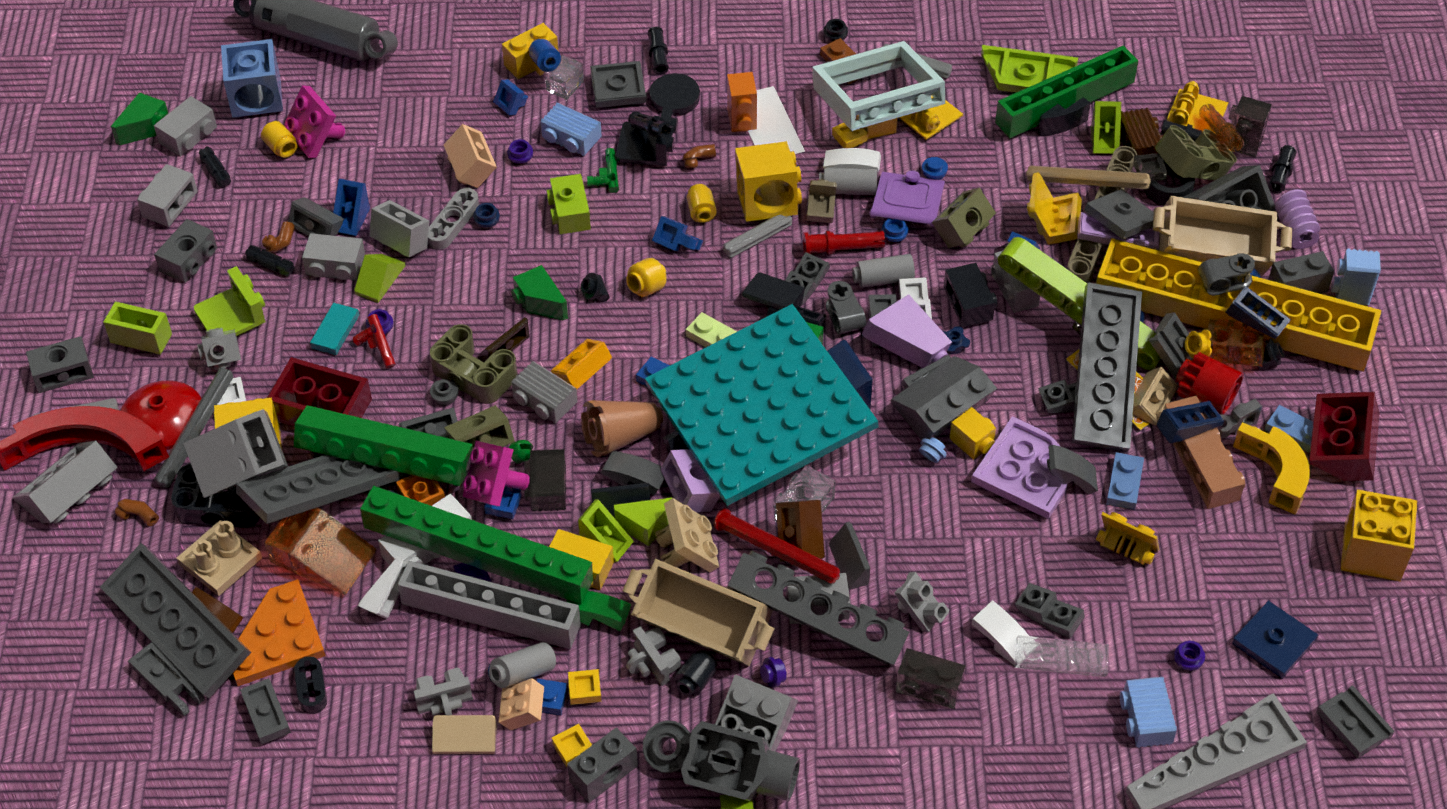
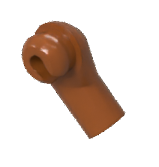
[682,144,716,169]
[262,221,295,253]
[115,499,159,526]

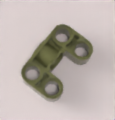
[1155,125,1237,180]
[430,324,518,404]

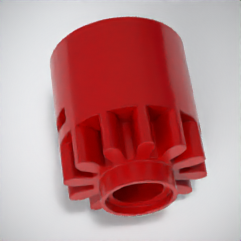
[1176,352,1244,415]

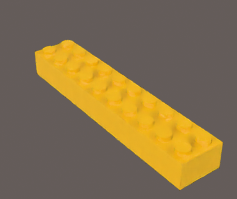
[1096,238,1382,372]

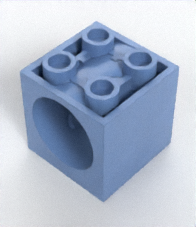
[221,39,283,118]

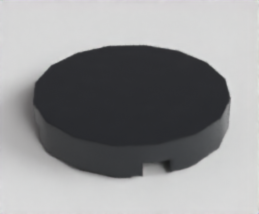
[650,73,700,115]

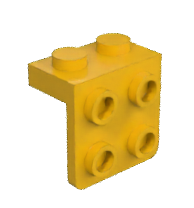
[1027,172,1082,245]

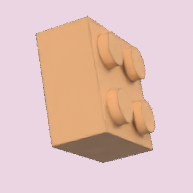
[499,678,544,730]

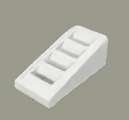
[358,557,408,619]

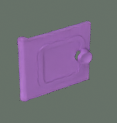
[869,171,945,227]

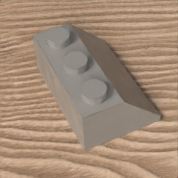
[12,441,118,524]

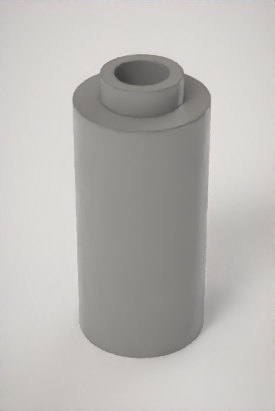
[819,167,877,195]
[852,254,915,288]
[489,642,556,688]

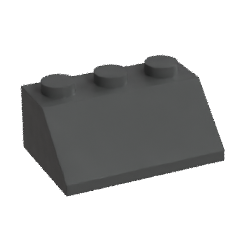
[1183,165,1276,212]
[890,356,997,441]

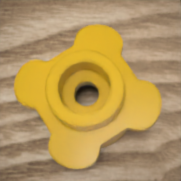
[1185,330,1212,358]

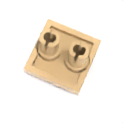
[655,498,719,572]
[176,521,262,596]

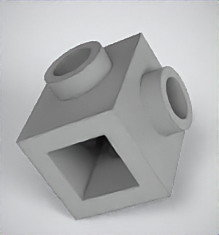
[197,328,241,369]

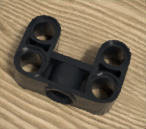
[171,463,260,528]

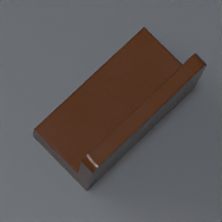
[776,500,825,562]

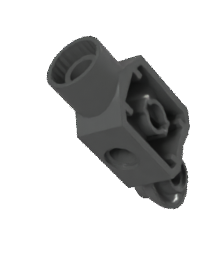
[643,720,800,802]

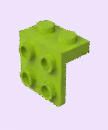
[194,266,266,336]

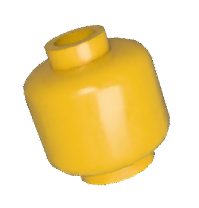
[626,258,667,297]

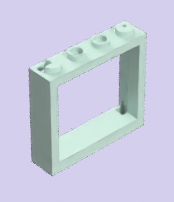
[812,41,945,131]

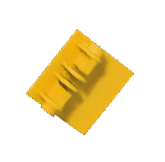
[1167,81,1229,134]
[898,96,963,140]
[1096,512,1159,565]

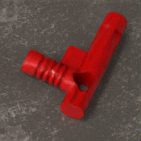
[353,314,396,368]

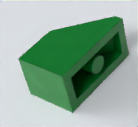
[111,92,169,145]
[511,265,568,321]

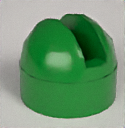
[509,440,534,464]

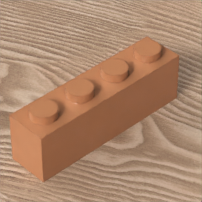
[1164,396,1245,509]

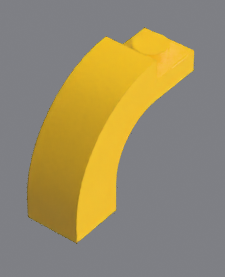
[1233,422,1310,515]

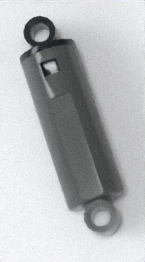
[233,0,398,61]

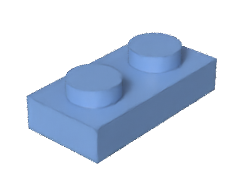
[1265,405,1314,453]
[1106,452,1144,510]

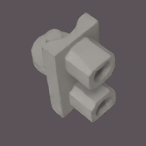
[894,572,949,632]
[626,626,681,686]
[414,668,473,715]

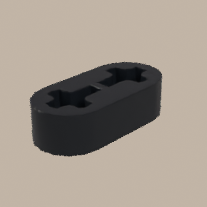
[294,657,327,714]

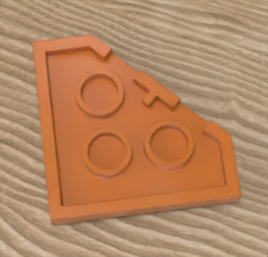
[233,579,326,686]

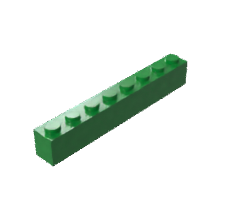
[360,486,593,604]

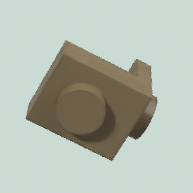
[806,179,837,223]

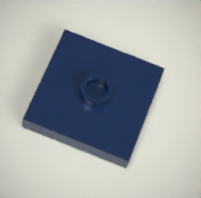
[1232,600,1319,679]

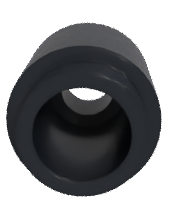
[674,650,717,696]

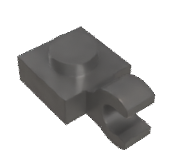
[1220,399,1262,438]

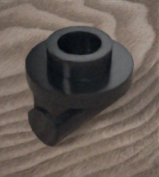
[581,273,610,302]
[1255,339,1284,370]

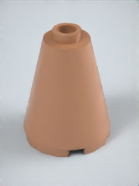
[581,400,663,457]

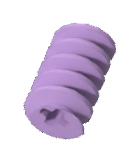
[1275,189,1320,249]

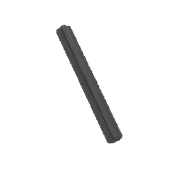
[154,368,233,488]

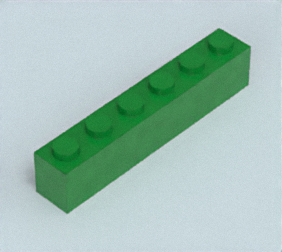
[995,45,1138,138]
[294,405,473,486]

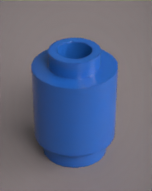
[529,39,561,72]

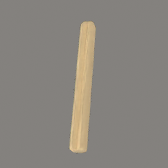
[1026,166,1151,189]

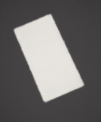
[748,86,805,154]

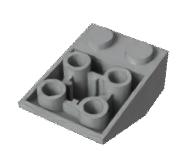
[183,409,288,498]
[715,674,798,751]

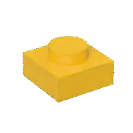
[832,123,868,148]
[568,669,602,705]
[551,724,592,767]

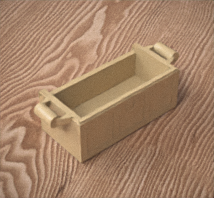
[1153,196,1292,277]
[623,559,775,666]

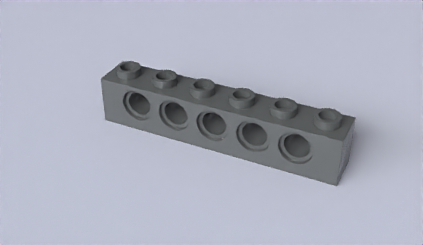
[727,551,909,667]

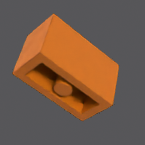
[727,72,757,132]

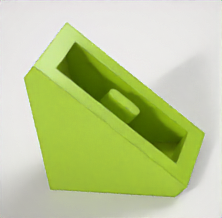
[1090,101,1121,154]
[354,254,405,303]
[614,498,672,546]
[578,499,634,562]

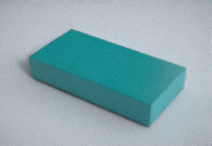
[310,302,359,355]

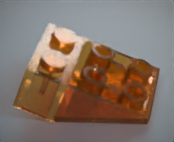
[265,507,377,595]

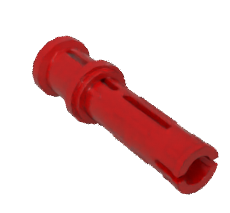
[803,231,885,255]

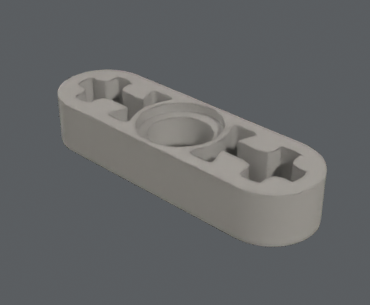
[428,188,479,250]

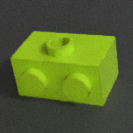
[546,174,591,234]
[103,301,172,355]

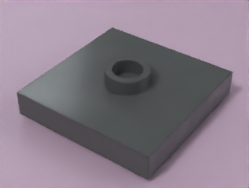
[590,61,646,108]
[1084,189,1154,239]

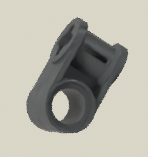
[1198,253,1255,296]
[826,281,866,335]

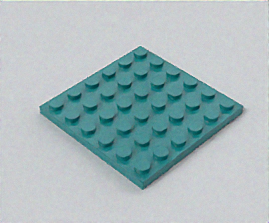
[645,304,879,506]

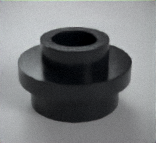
[823,19,848,41]

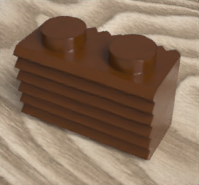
[1120,107,1163,164]

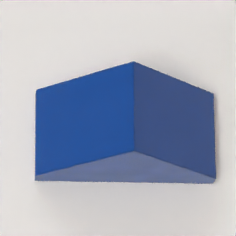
[333,178,370,236]

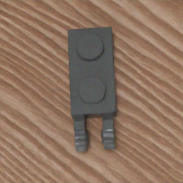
[128,642,205,716]

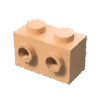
[444,124,497,188]

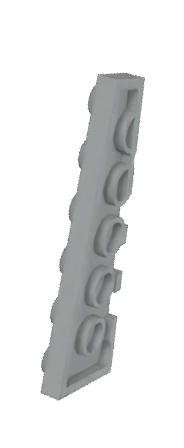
[1126,693,1307,809]

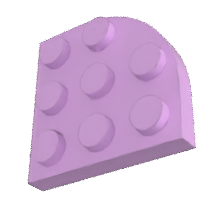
[971,416,1067,519]

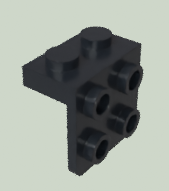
[616,106,678,166]

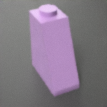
[862,294,952,368]

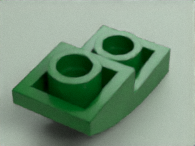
[566,591,631,631]

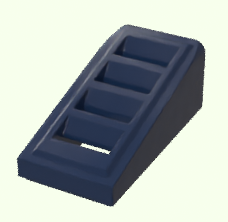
[1225,286,1291,339]
[1157,401,1224,444]

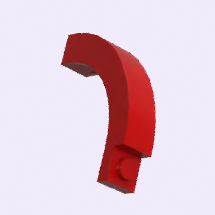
[0,406,169,471]

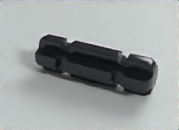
[199,146,231,187]
[245,245,295,276]

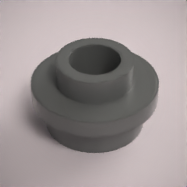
[430,379,458,406]

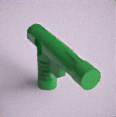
[587,148,619,193]

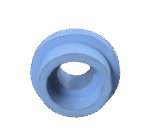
[919,437,947,463]

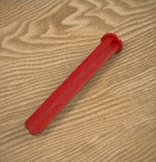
[714,508,840,584]

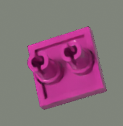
[284,85,345,158]
[462,441,529,507]

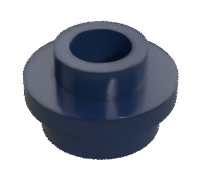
[473,203,500,228]

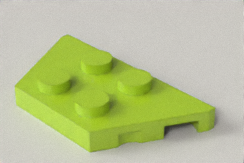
[981,45,1078,93]

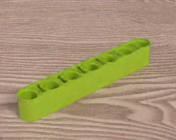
[997,237,1161,370]

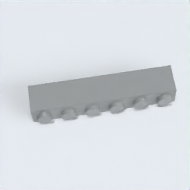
[398,561,581,649]

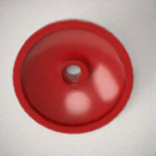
[120,380,202,450]

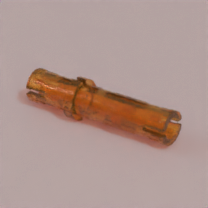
[1199,104,1244,152]

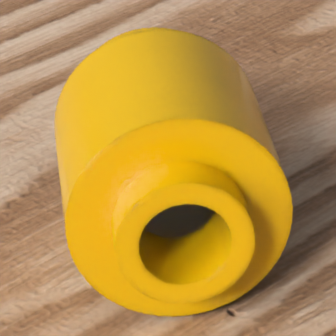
[261,121,297,158]
[686,184,717,223]

